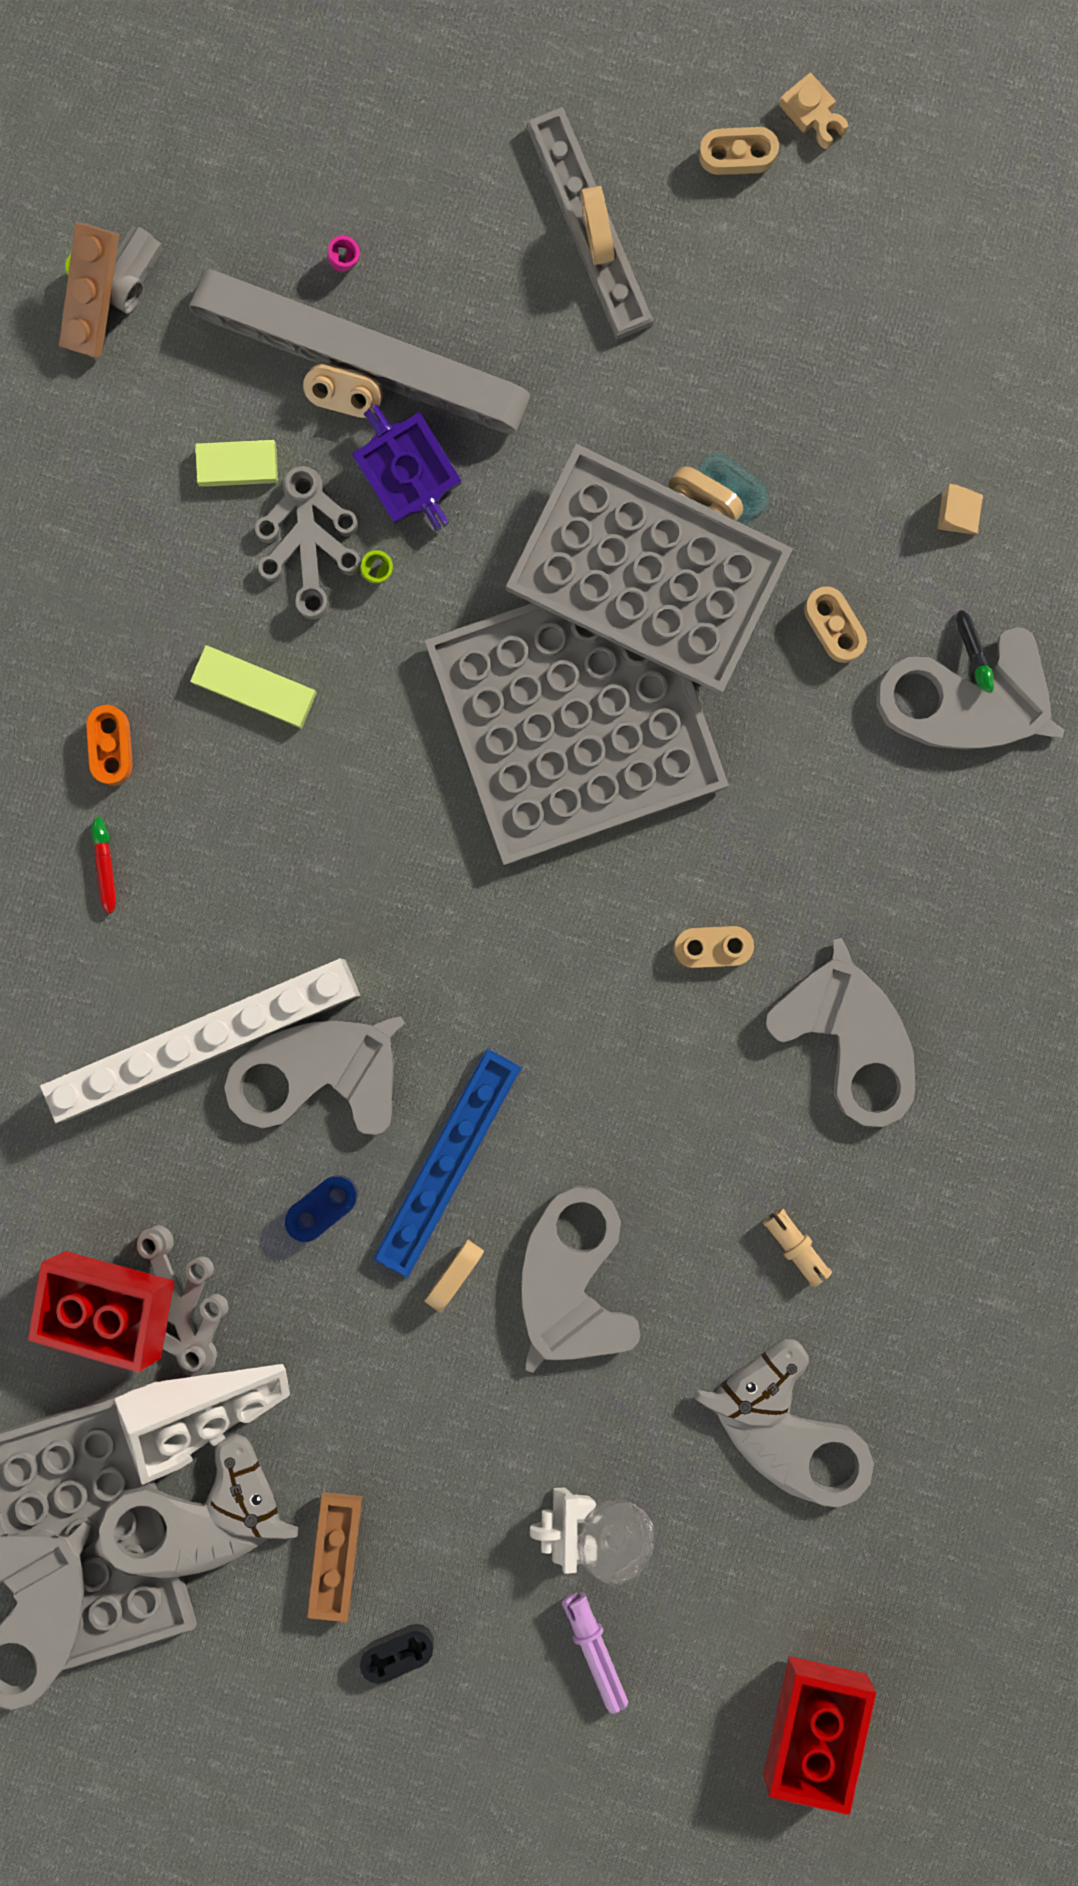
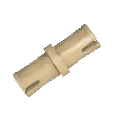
[763,1207,832,1287]

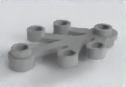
[255,466,361,620]
[137,1225,228,1377]

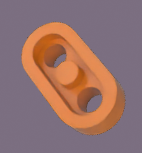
[86,705,133,786]

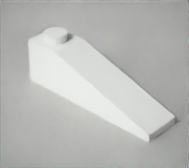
[114,1364,290,1485]

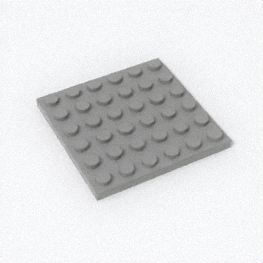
[425,603,729,866]

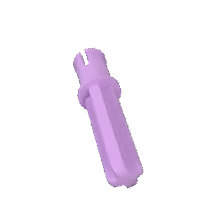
[562,1592,628,1714]

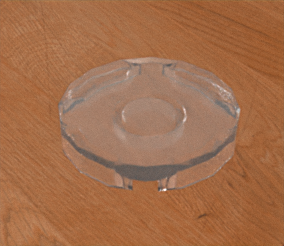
[577,1499,655,1584]

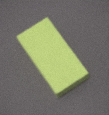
[195,440,278,487]

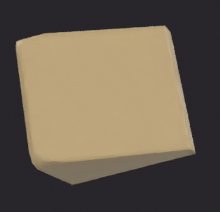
[937,484,983,535]

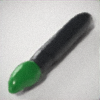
[956,610,994,693]

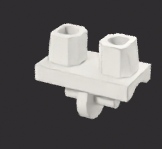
[530,1487,596,1574]

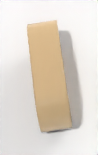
[580,185,614,265]
[424,1239,484,1313]

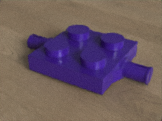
[352,405,462,531]

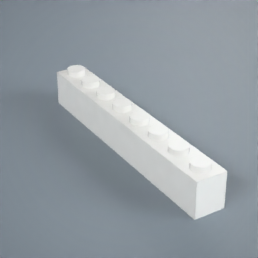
[40,958,360,1123]

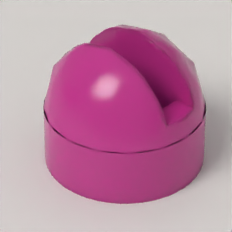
[327,235,360,272]

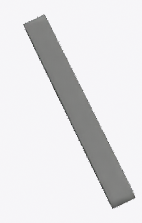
[189,269,530,435]

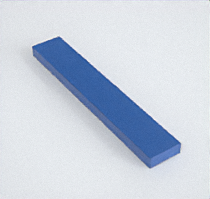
[372,1048,522,1279]

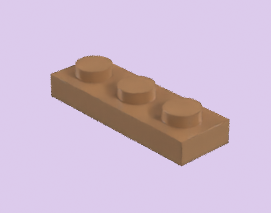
[59,222,119,357]
[307,1492,363,1623]

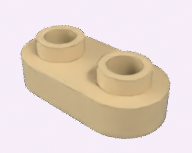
[699,127,779,175]
[303,363,383,418]
[668,466,744,521]
[804,586,867,663]
[673,926,754,968]

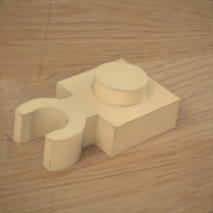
[779,72,848,150]

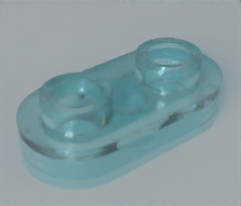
[698,453,769,520]

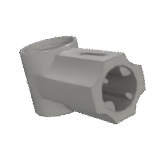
[110,226,164,314]

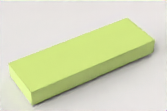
[190,645,317,729]

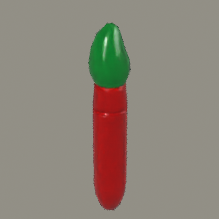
[90,817,116,914]

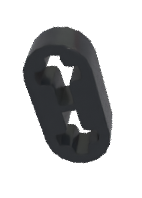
[360,1624,434,1684]

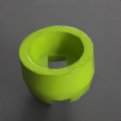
[360,550,393,584]

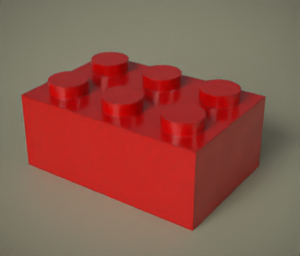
[28,1251,175,1372]
[763,1656,876,1815]

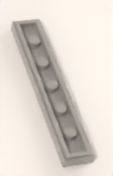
[527,107,653,341]

